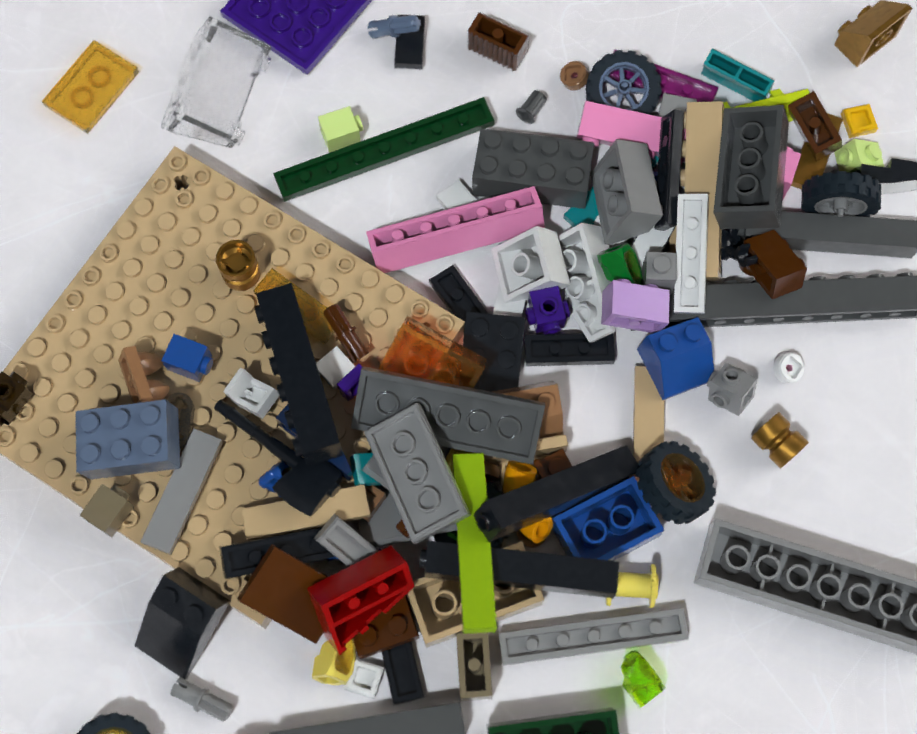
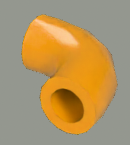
[503,460,553,543]

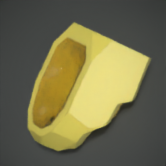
[312,639,356,685]

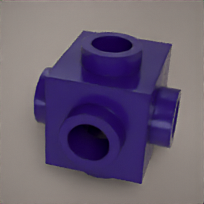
[526,286,570,334]

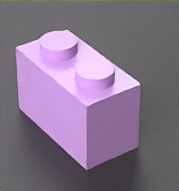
[601,279,670,333]

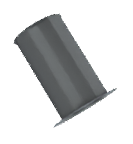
[516,90,547,124]

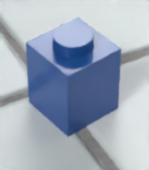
[161,334,213,382]

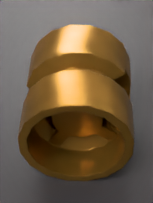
[216,240,260,291]
[751,412,809,469]

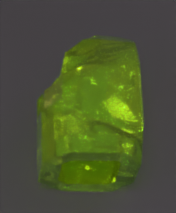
[621,651,666,709]

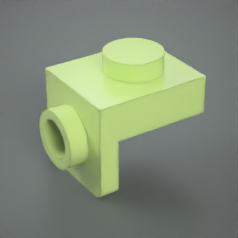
[835,139,884,173]

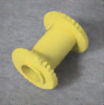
[606,564,658,608]

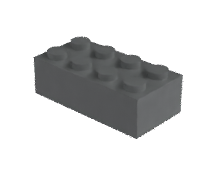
[713,105,789,229]
[472,129,594,209]

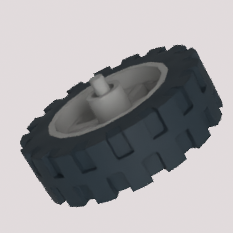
[801,171,881,217]

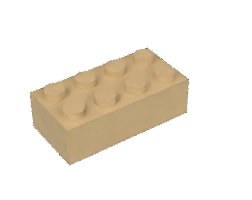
[407,541,544,648]

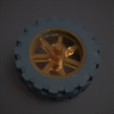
[636,441,716,525]

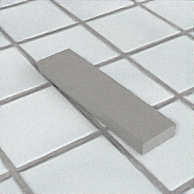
[141,428,223,555]

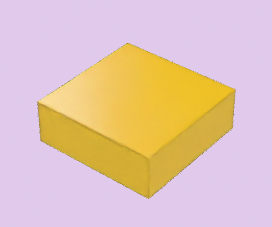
[841,104,878,138]

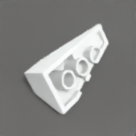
[558,223,615,343]

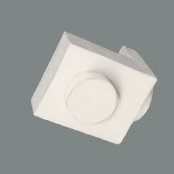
[224,368,279,419]

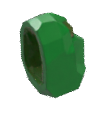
[597,243,643,285]

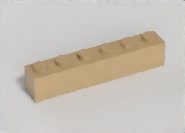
[680,101,725,281]

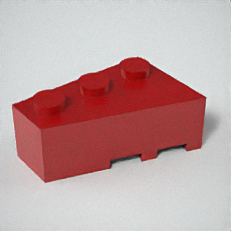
[307,545,415,656]

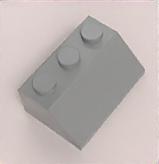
[591,139,663,245]

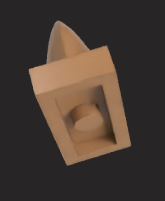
[118,346,170,403]

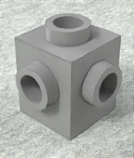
[707,363,757,416]

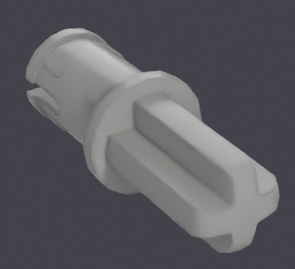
[170,677,233,721]

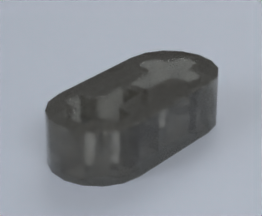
[166,392,195,452]

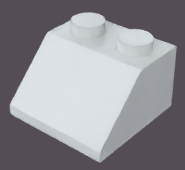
[491,226,570,303]

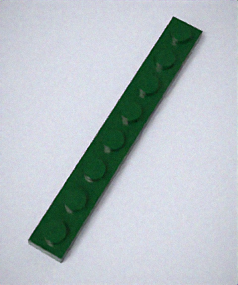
[273,97,494,202]

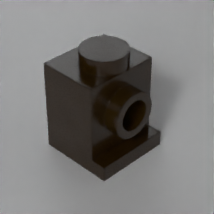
[0,371,33,423]

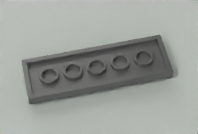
[351,366,545,465]

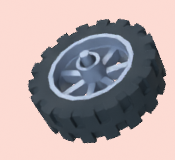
[585,50,662,115]

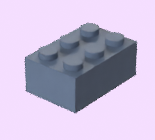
[75,399,180,480]

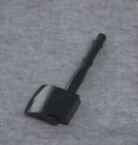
[214,399,343,517]

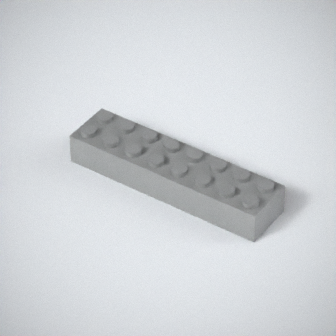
[694,519,917,654]

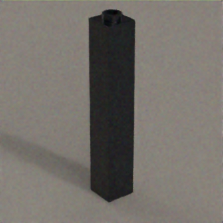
[473,445,640,542]
[419,541,619,598]

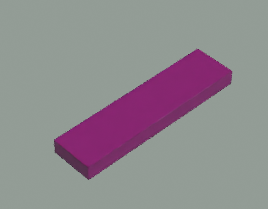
[608,50,718,102]

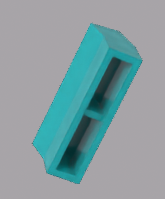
[701,49,774,102]

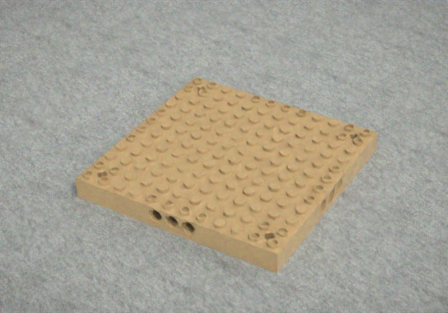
[0,146,465,630]

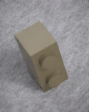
[456,633,492,701]

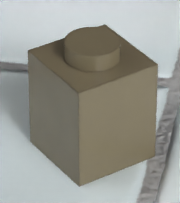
[80,484,134,537]

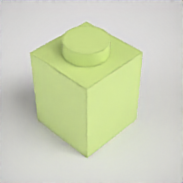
[318,106,363,153]

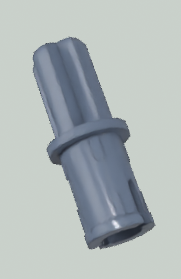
[368,15,421,39]

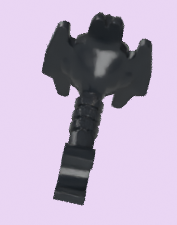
[721,229,758,267]

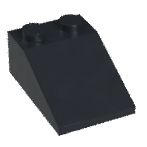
[134,567,230,680]

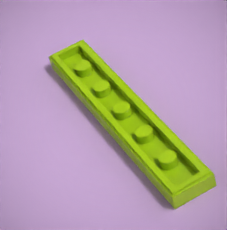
[452,453,497,634]

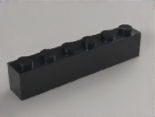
[254,283,344,467]

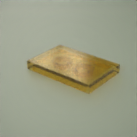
[42,40,139,134]

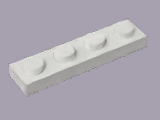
[674,194,709,314]

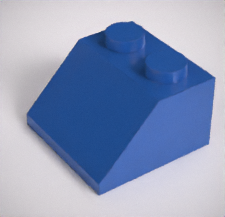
[637,317,714,400]

